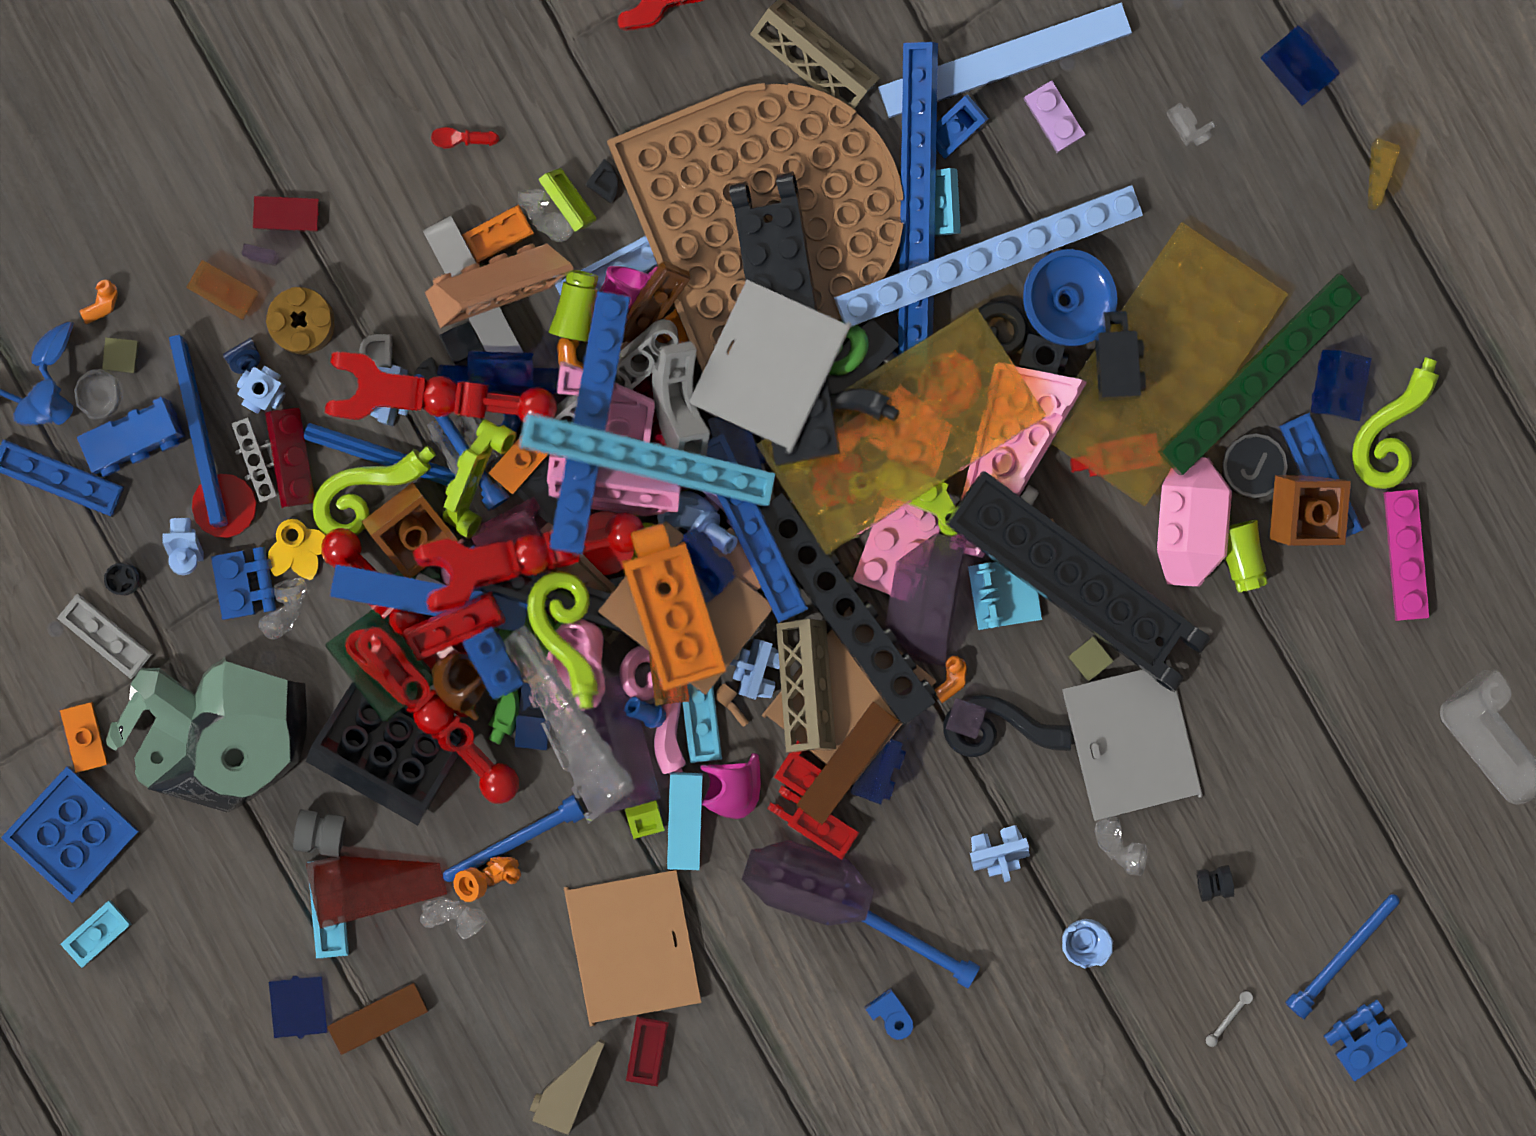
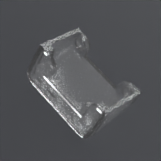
[1440,670,1536,805]

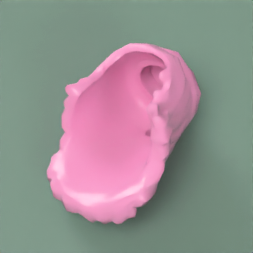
[544,620,605,711]

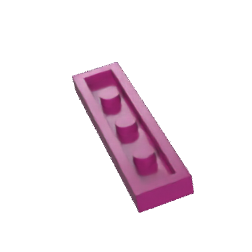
[1384,489,1429,621]

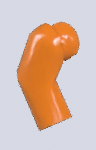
[80,280,118,325]
[557,337,584,369]
[934,656,967,703]

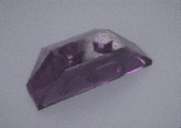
[886,534,967,666]
[741,840,874,926]

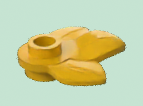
[268,519,325,580]

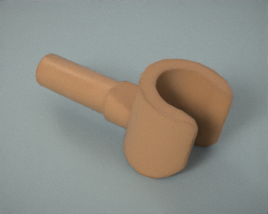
[715,683,749,727]

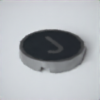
[1222,433,1288,498]

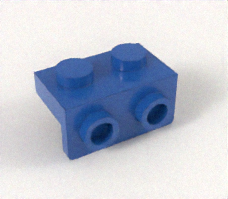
[463,627,523,699]

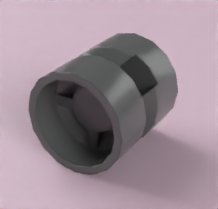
[293,809,346,857]

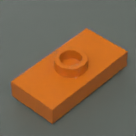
[462,205,534,263]
[488,435,549,495]
[60,702,109,773]

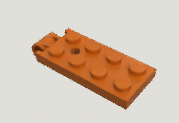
[622,523,726,692]

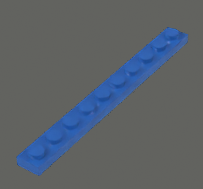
[898,42,938,367]

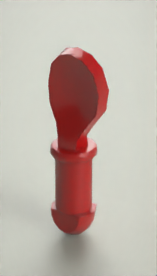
[431,127,500,149]

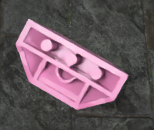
[1157,457,1232,587]
[549,462,680,516]

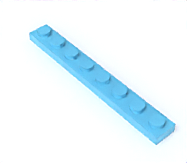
[520,414,775,506]

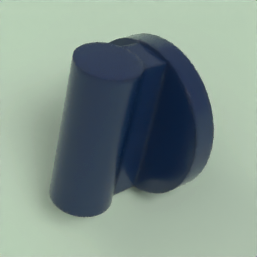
[223,338,261,374]

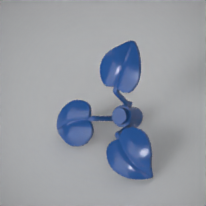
[0,321,74,425]

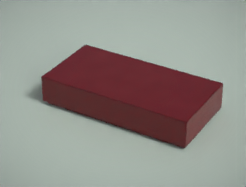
[253,196,320,232]
[626,1016,669,1086]

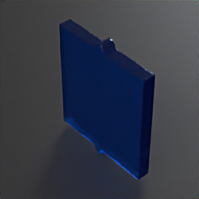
[269,976,328,1039]

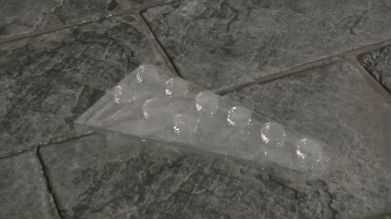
[504,626,635,824]

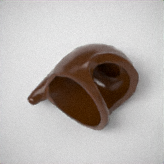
[431,653,486,720]

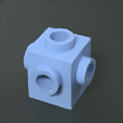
[237,366,286,414]

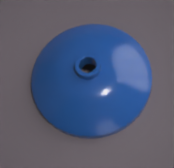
[1023,249,1117,346]

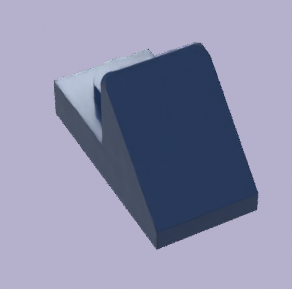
[515,683,553,750]

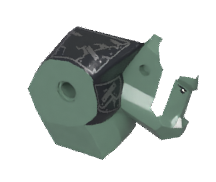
[106,657,307,813]

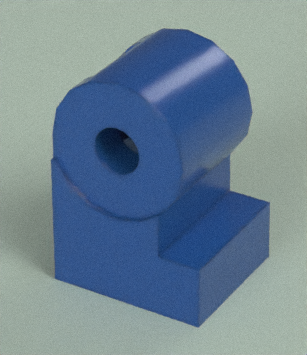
[864,988,913,1040]

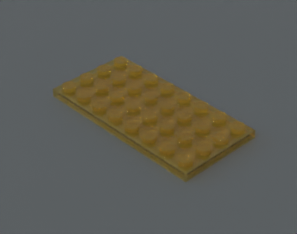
[1051,222,1288,507]
[756,307,1046,555]

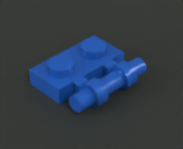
[211,547,278,620]
[1323,1000,1408,1081]

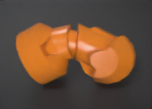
[454,857,521,902]

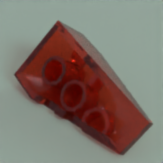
[306,856,447,929]

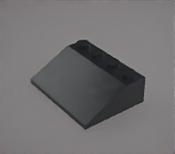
[306,672,462,826]

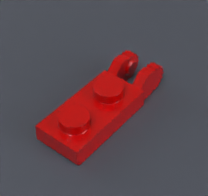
[767,786,859,860]

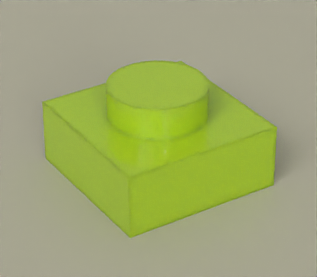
[625,800,665,839]

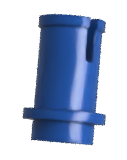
[625,697,666,728]

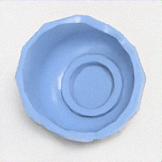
[1062,919,1113,969]

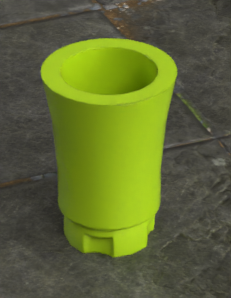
[548,270,598,341]
[1225,520,1268,592]

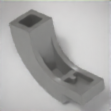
[652,341,710,457]

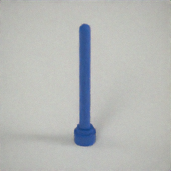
[414,374,510,511]
[443,794,586,882]
[1285,894,1400,1020]
[838,898,980,989]

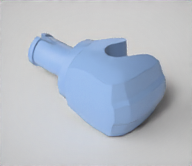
[657,491,738,555]

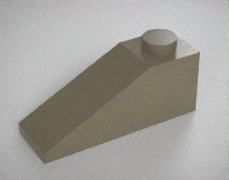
[529,1039,605,1135]

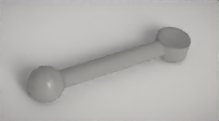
[1206,991,1253,1047]

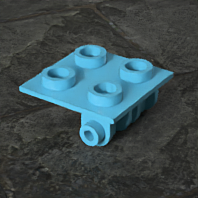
[968,562,1042,630]

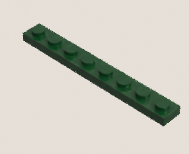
[1158,274,1362,475]

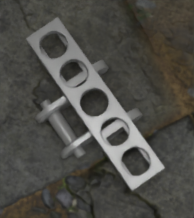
[231,418,278,503]

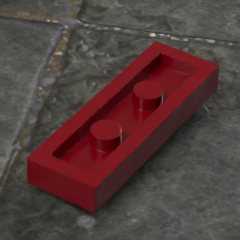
[265,408,315,508]

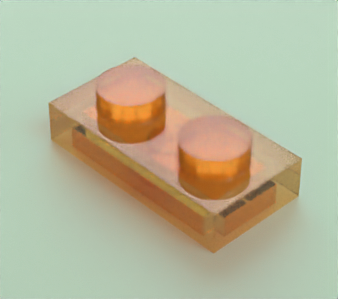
[186,260,259,320]

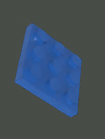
[1,766,140,903]

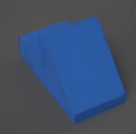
[936,94,988,159]

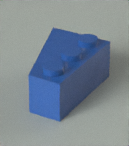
[77,397,186,477]

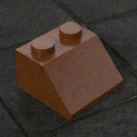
[1270,475,1351,546]
[362,482,458,578]

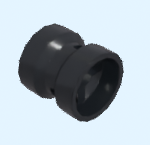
[104,563,141,596]
[1196,865,1234,902]

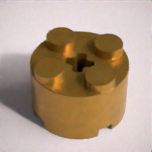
[266,287,335,354]

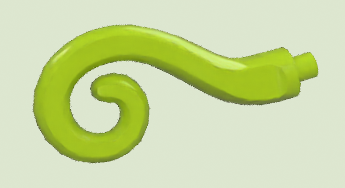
[1352,357,1439,489]
[313,446,436,535]
[528,571,599,709]

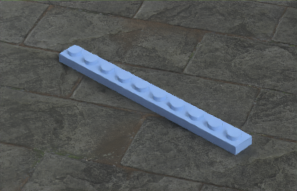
[834,185,1143,327]

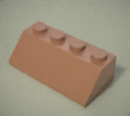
[425,243,574,328]

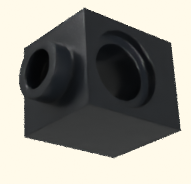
[1017,334,1069,375]

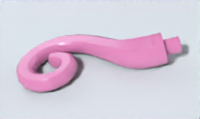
[619,646,686,774]

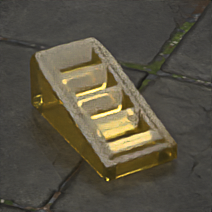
[1368,138,1401,210]

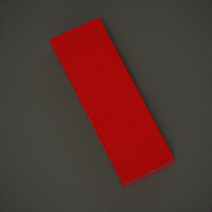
[403,592,506,661]

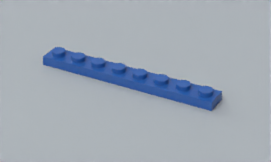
[550,291,630,555]

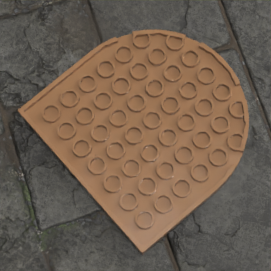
[606,83,903,373]

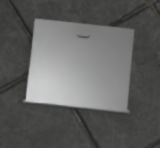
[689,280,852,453]
[1062,659,1203,821]

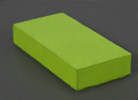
[538,168,597,232]

